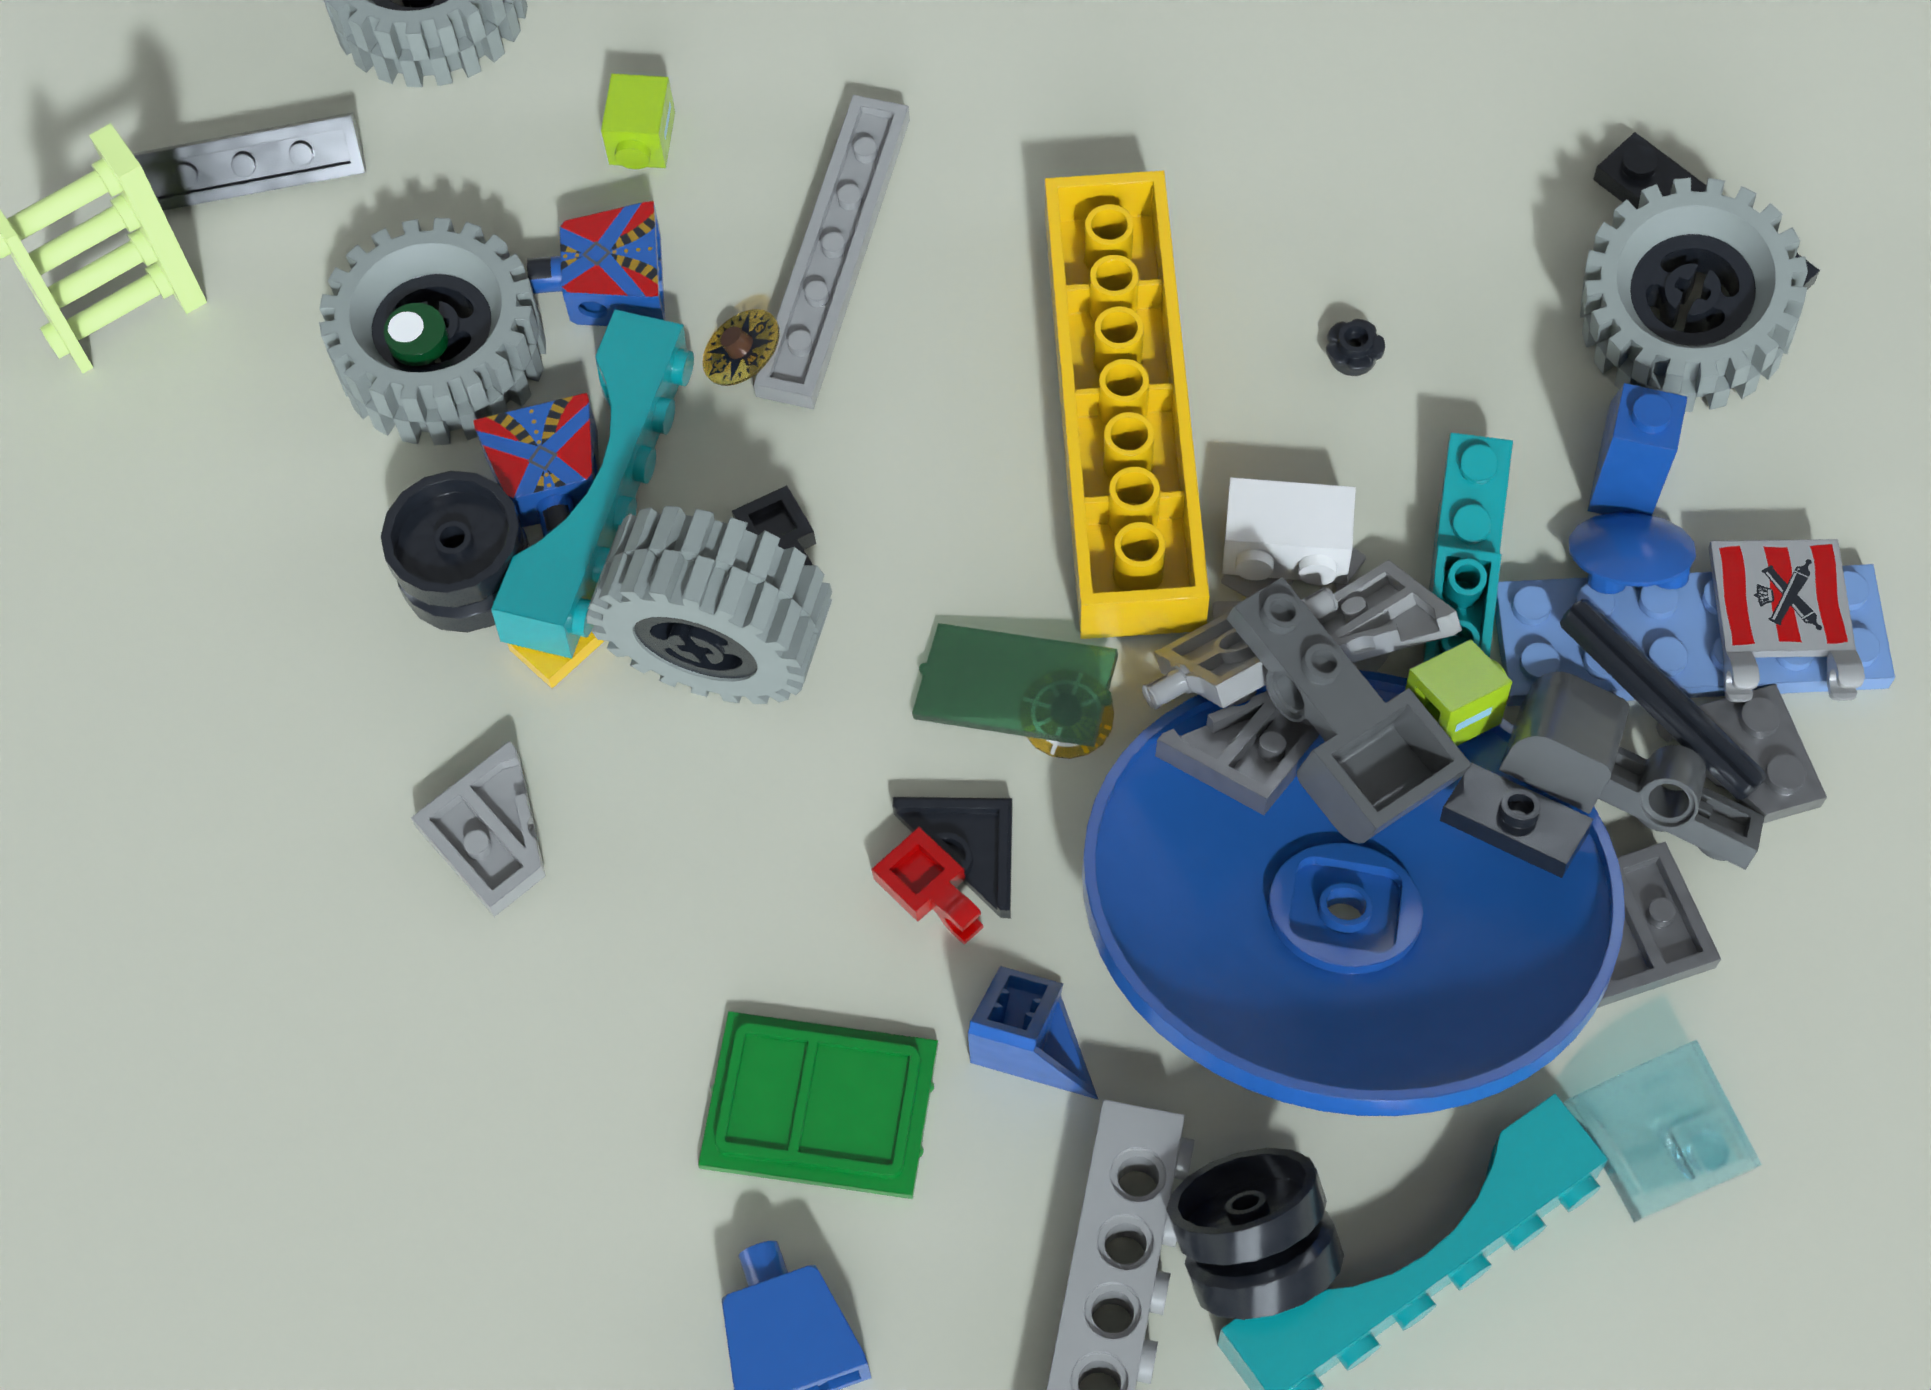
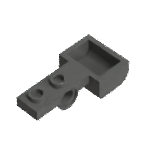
[1226,577,1472,843]
[1499,672,1765,870]

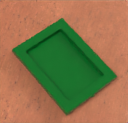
[698,1011,939,1199]

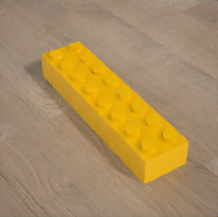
[1045,170,1210,639]

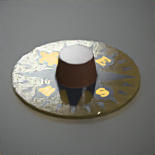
[703,309,780,386]

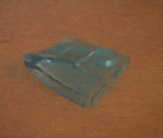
[1563,1040,1762,1223]

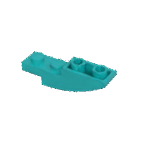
[1423,433,1513,663]

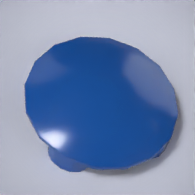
[1569,512,1696,594]

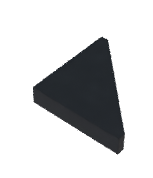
[893,797,1013,919]

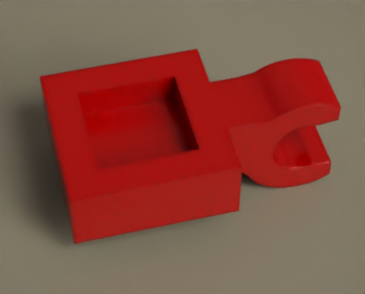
[871,827,984,945]

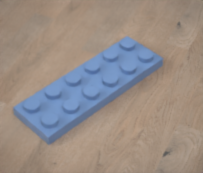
[1495,564,1895,706]

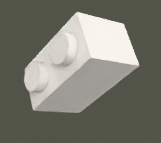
[1222,477,1356,585]

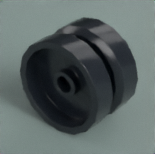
[380,471,530,633]
[1166,1148,1344,1320]

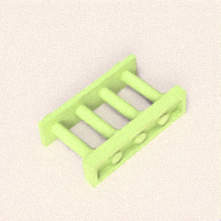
[0,123,207,373]

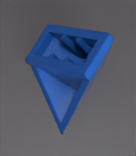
[968,966,1099,1100]

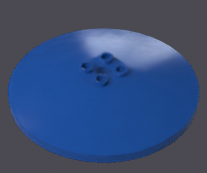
[1082,670,1625,1116]

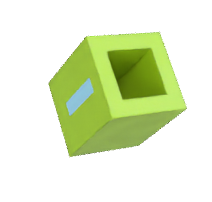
[601,73,675,170]
[1405,639,1512,746]

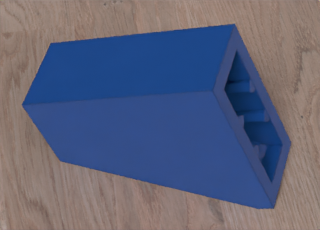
[1587,383,1688,516]

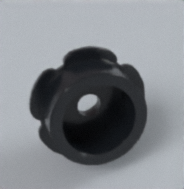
[1326,319,1385,376]

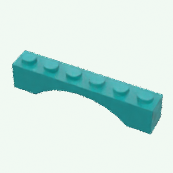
[491,309,694,659]
[1217,1094,1608,1390]

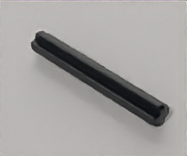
[1560,599,1766,800]

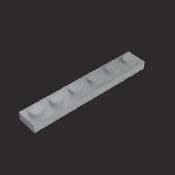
[754,95,910,409]

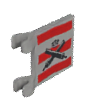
[1708,539,1865,702]

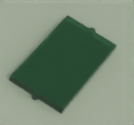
[912,623,1118,747]

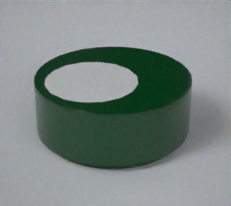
[384,303,449,366]

